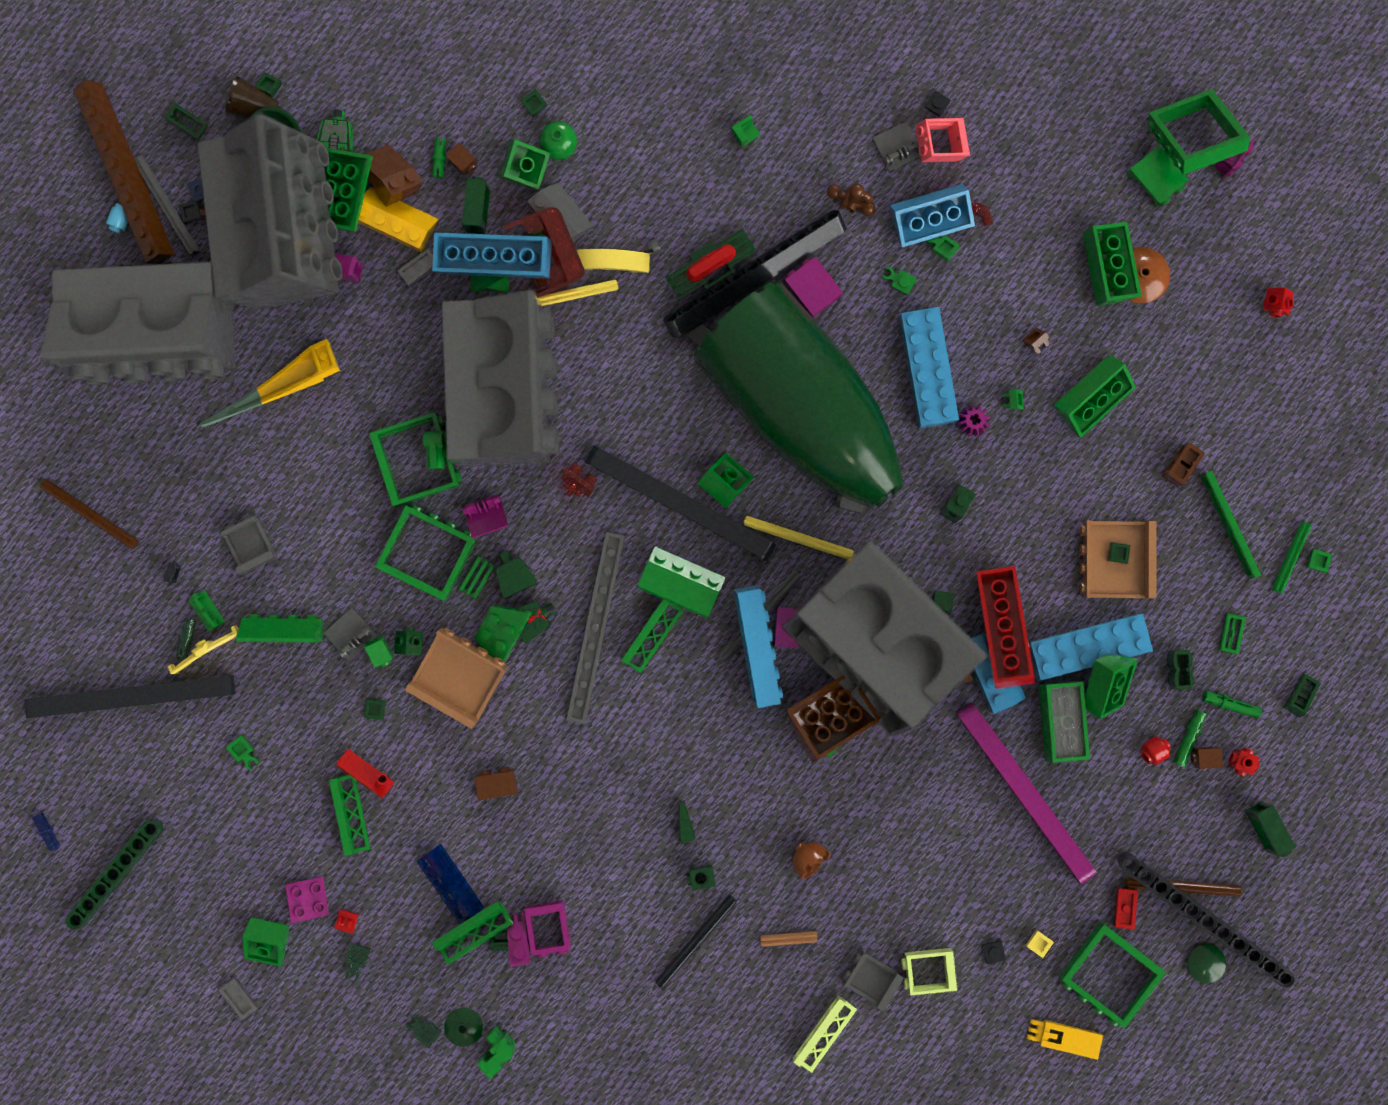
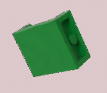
[1126,145,1189,208]

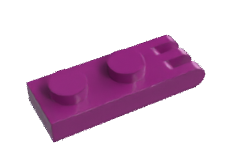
[506,912,531,967]

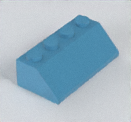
[889,184,975,247]
[970,631,1026,714]

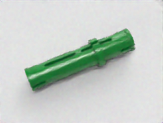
[1202,690,1262,719]
[1173,709,1207,767]

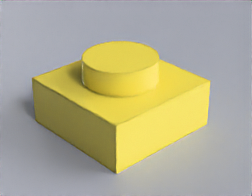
[1025,930,1054,958]

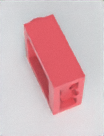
[915,118,970,162]

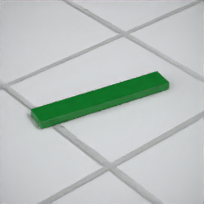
[1200,471,1261,579]

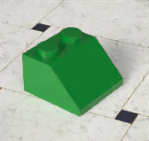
[498,139,550,190]
[698,453,754,509]
[243,918,289,967]

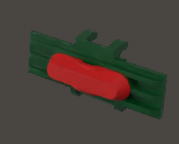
[665,229,757,300]

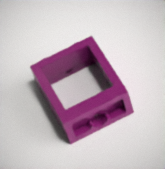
[524,900,571,958]

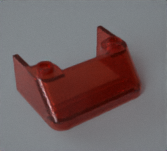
[502,207,585,298]

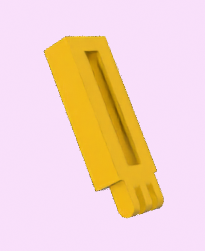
[1026,1019,1103,1060]

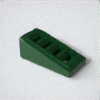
[164,103,208,141]
[1283,673,1321,718]
[679,801,695,844]

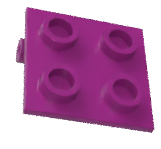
[1215,138,1256,179]
[462,494,508,539]
[285,877,329,924]

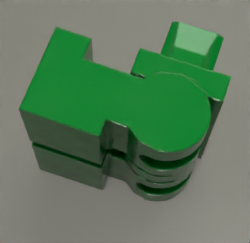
[477,1026,516,1079]

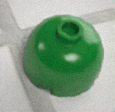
[540,121,578,161]

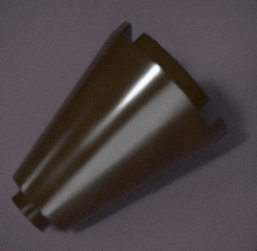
[225,76,282,117]

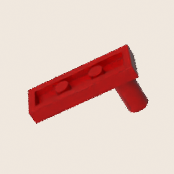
[336,749,395,799]

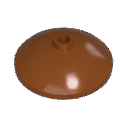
[1129,247,1170,304]

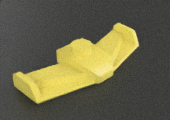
[168,625,239,674]

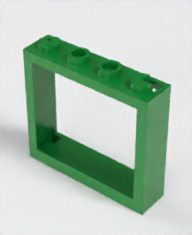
[1147,89,1250,175]
[369,412,462,507]
[375,504,477,601]
[1059,922,1167,1029]

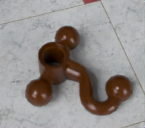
[827,183,876,216]

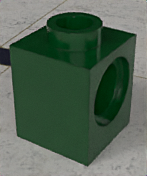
[686,865,716,890]

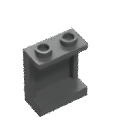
[220,515,278,575]
[842,950,904,1012]

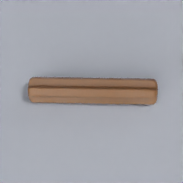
[760,931,818,947]

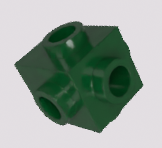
[394,627,423,655]

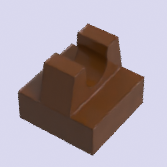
[1022,328,1049,354]

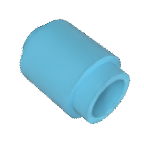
[106,203,128,233]

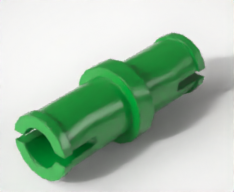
[431,138,447,178]

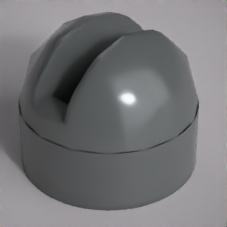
[646,238,662,255]

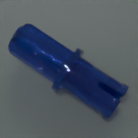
[32,813,60,851]

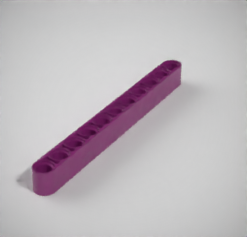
[956,702,1097,885]

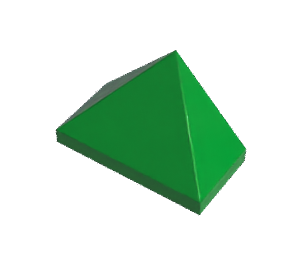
[470,276,509,293]

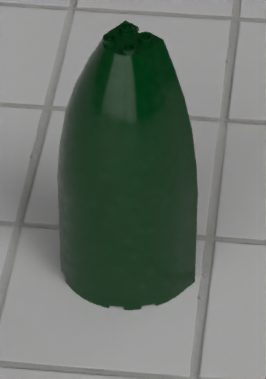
[693,281,903,509]

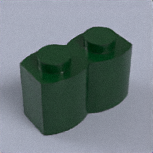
[1167,650,1194,690]

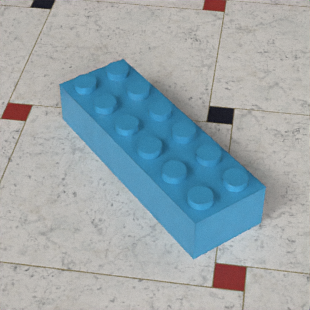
[432,233,552,279]
[899,307,959,429]
[733,585,783,708]
[1030,614,1153,680]

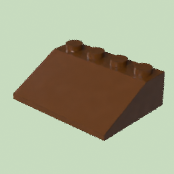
[786,675,880,763]

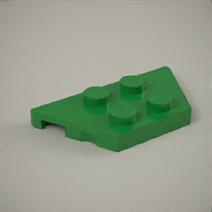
[475,605,532,661]

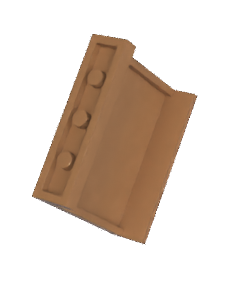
[1080,520,1156,599]
[405,628,508,729]

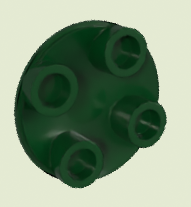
[1187,944,1226,983]

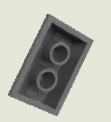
[527,183,594,250]

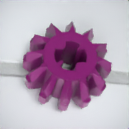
[957,404,990,437]

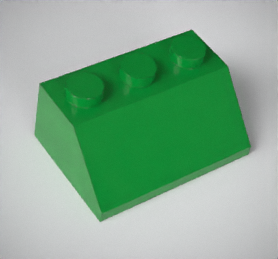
[1084,654,1138,719]

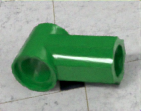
[423,431,447,469]

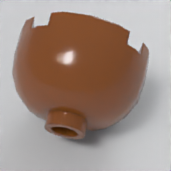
[792,842,831,880]

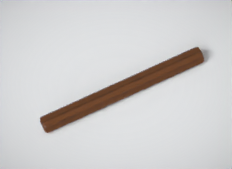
[40,479,139,549]
[1125,877,1242,896]

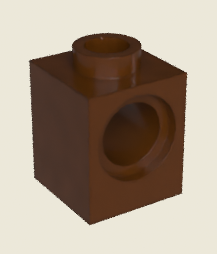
[446,143,477,176]
[1191,747,1223,769]

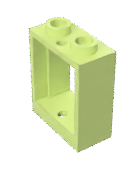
[901,948,957,995]

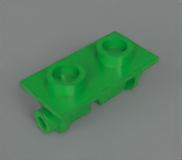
[188,590,225,632]

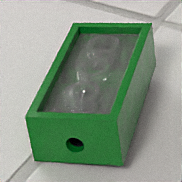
[1038,681,1090,763]

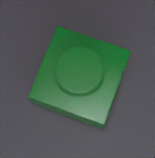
[1306,549,1332,573]

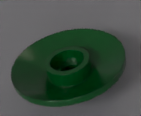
[444,1008,483,1047]

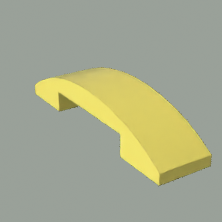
[573,249,650,273]

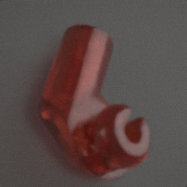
[971,202,993,226]

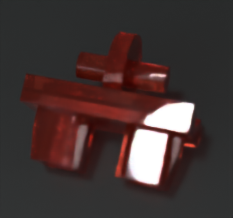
[561,464,597,498]

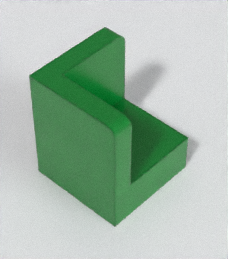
[731,115,760,148]

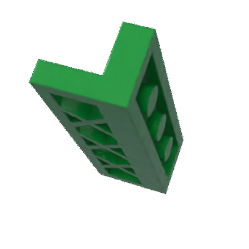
[621,599,684,673]
[329,775,371,856]
[432,902,514,965]

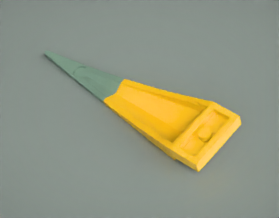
[199,339,340,427]

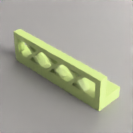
[793,995,857,1073]

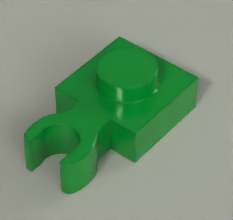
[925,235,960,262]
[881,267,917,296]
[226,735,260,770]

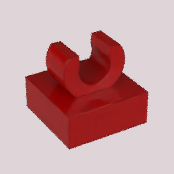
[334,909,359,934]

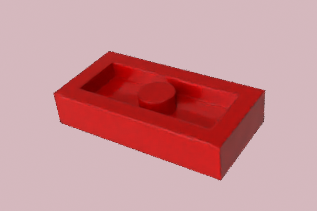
[1114,887,1138,929]

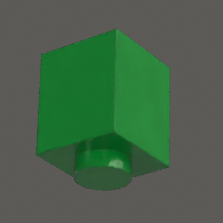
[364,634,393,667]

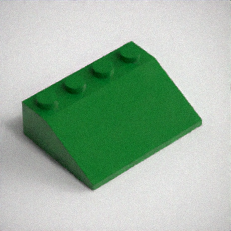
[324,148,373,232]

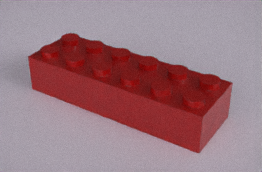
[977,566,1035,689]

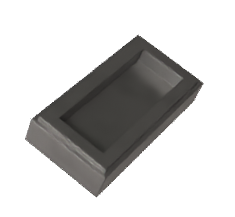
[398,248,433,287]
[219,977,258,1020]

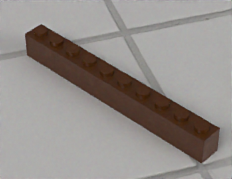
[73,80,175,263]

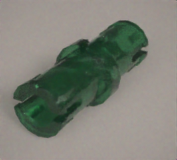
[176,618,197,658]

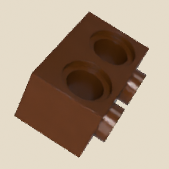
[1162,442,1205,487]

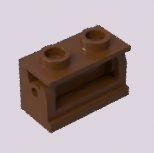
[474,767,518,800]

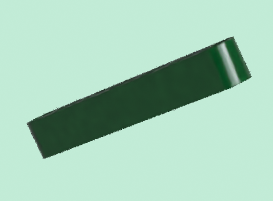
[66,819,164,930]

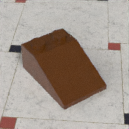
[366,145,423,207]

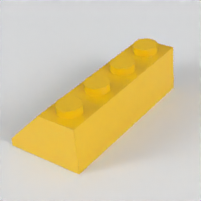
[358,187,439,253]

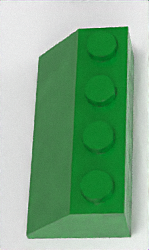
[1082,222,1142,306]
[1054,354,1136,438]
[637,547,726,618]
[236,614,323,642]

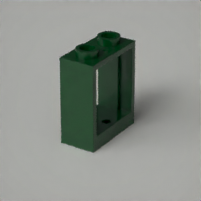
[462,177,490,235]
[1244,802,1296,857]

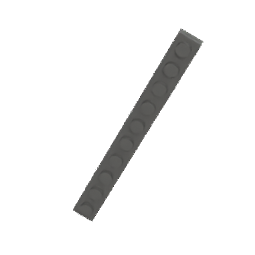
[566,532,625,724]

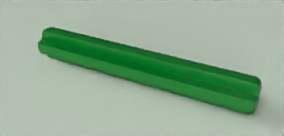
[1272,522,1311,593]

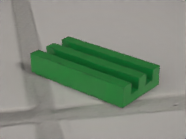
[459,556,495,599]
[1219,613,1246,655]

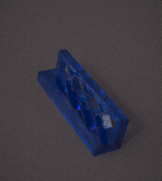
[417,844,484,924]

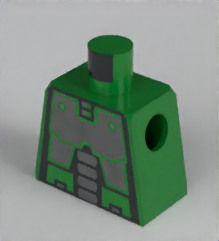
[317,110,355,153]

